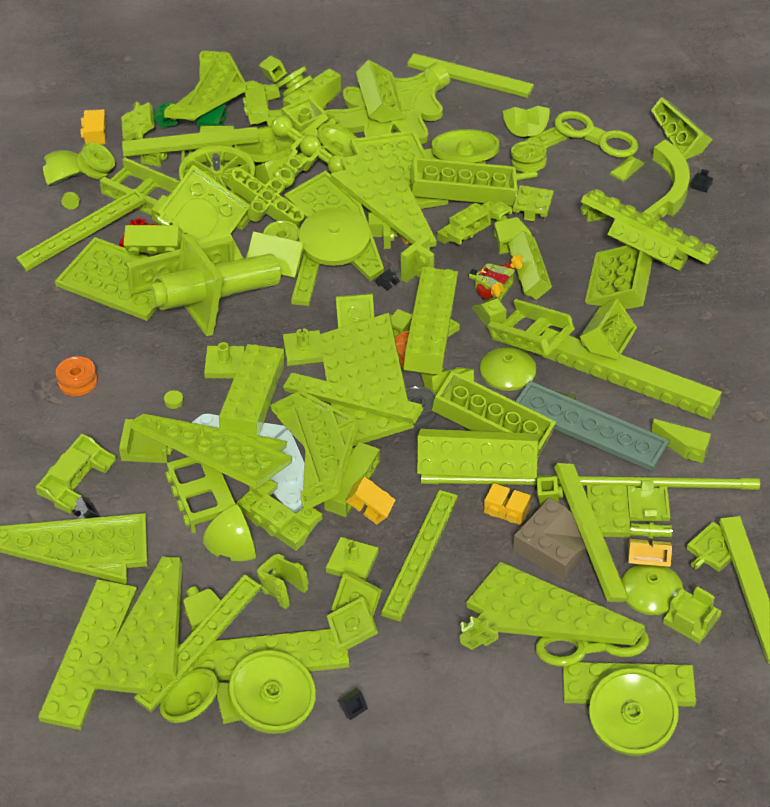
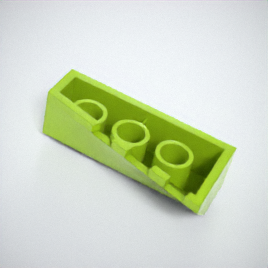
[283,68,341,110]
[651,97,713,160]

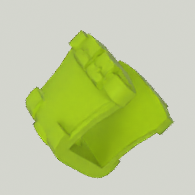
[257,554,309,609]

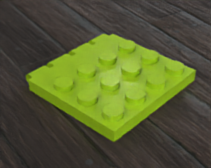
[156,165,250,241]

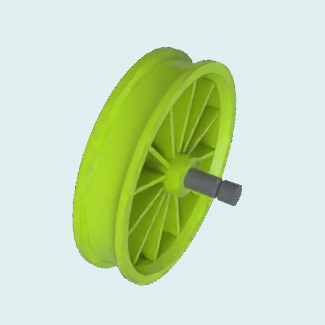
[179,145,255,200]

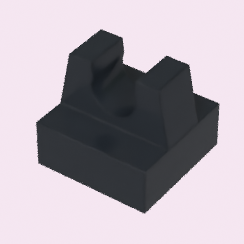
[690,169,713,193]
[375,266,400,291]
[72,497,100,519]
[338,688,368,720]

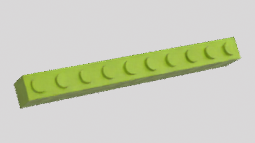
[537,328,722,420]

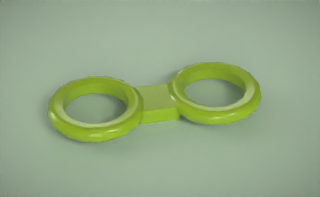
[554,111,638,158]
[536,631,649,667]

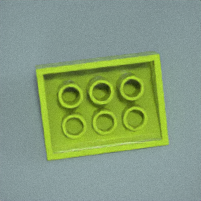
[585,245,653,309]

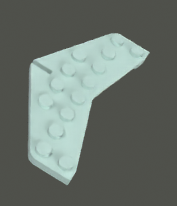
[192,414,305,513]

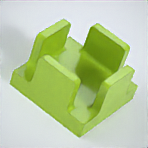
[663,587,722,644]

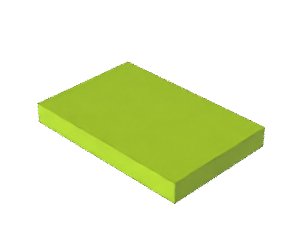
[247,232,305,278]

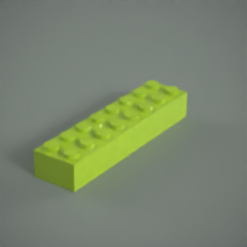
[404,267,458,375]

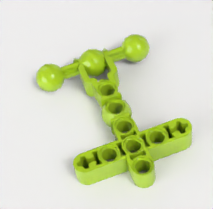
[228,116,345,228]

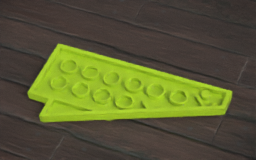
[130,414,292,489]

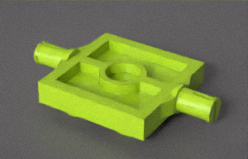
[121,102,155,141]
[687,522,732,572]

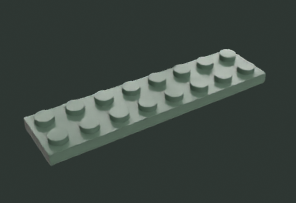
[515,381,669,471]

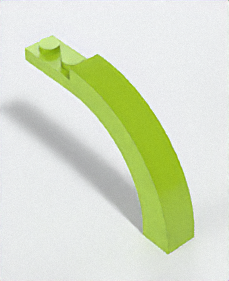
[644,140,690,221]

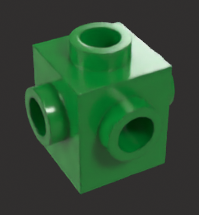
[154,101,180,129]

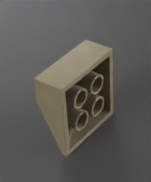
[513,498,588,581]

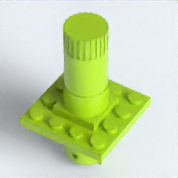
[148,233,281,336]

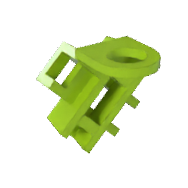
[459,616,498,650]

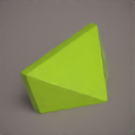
[610,156,644,182]

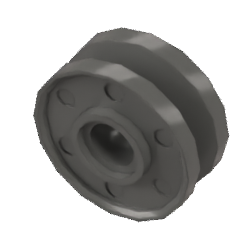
[406,386,437,427]

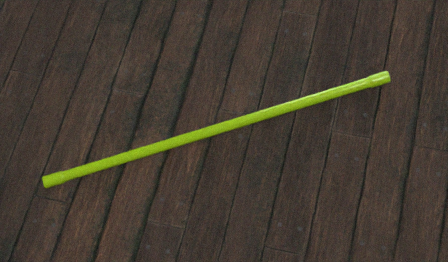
[421,474,760,490]

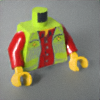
[469,255,524,302]

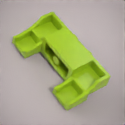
[243,80,283,127]
[437,201,512,245]
[36,434,116,514]
[236,479,323,551]

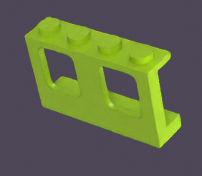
[100,158,180,215]
[607,218,689,271]
[487,299,575,356]
[165,457,236,533]

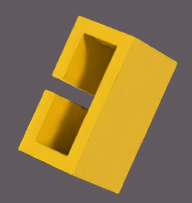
[81,110,106,144]
[345,476,395,525]
[484,483,531,525]
[628,539,672,567]

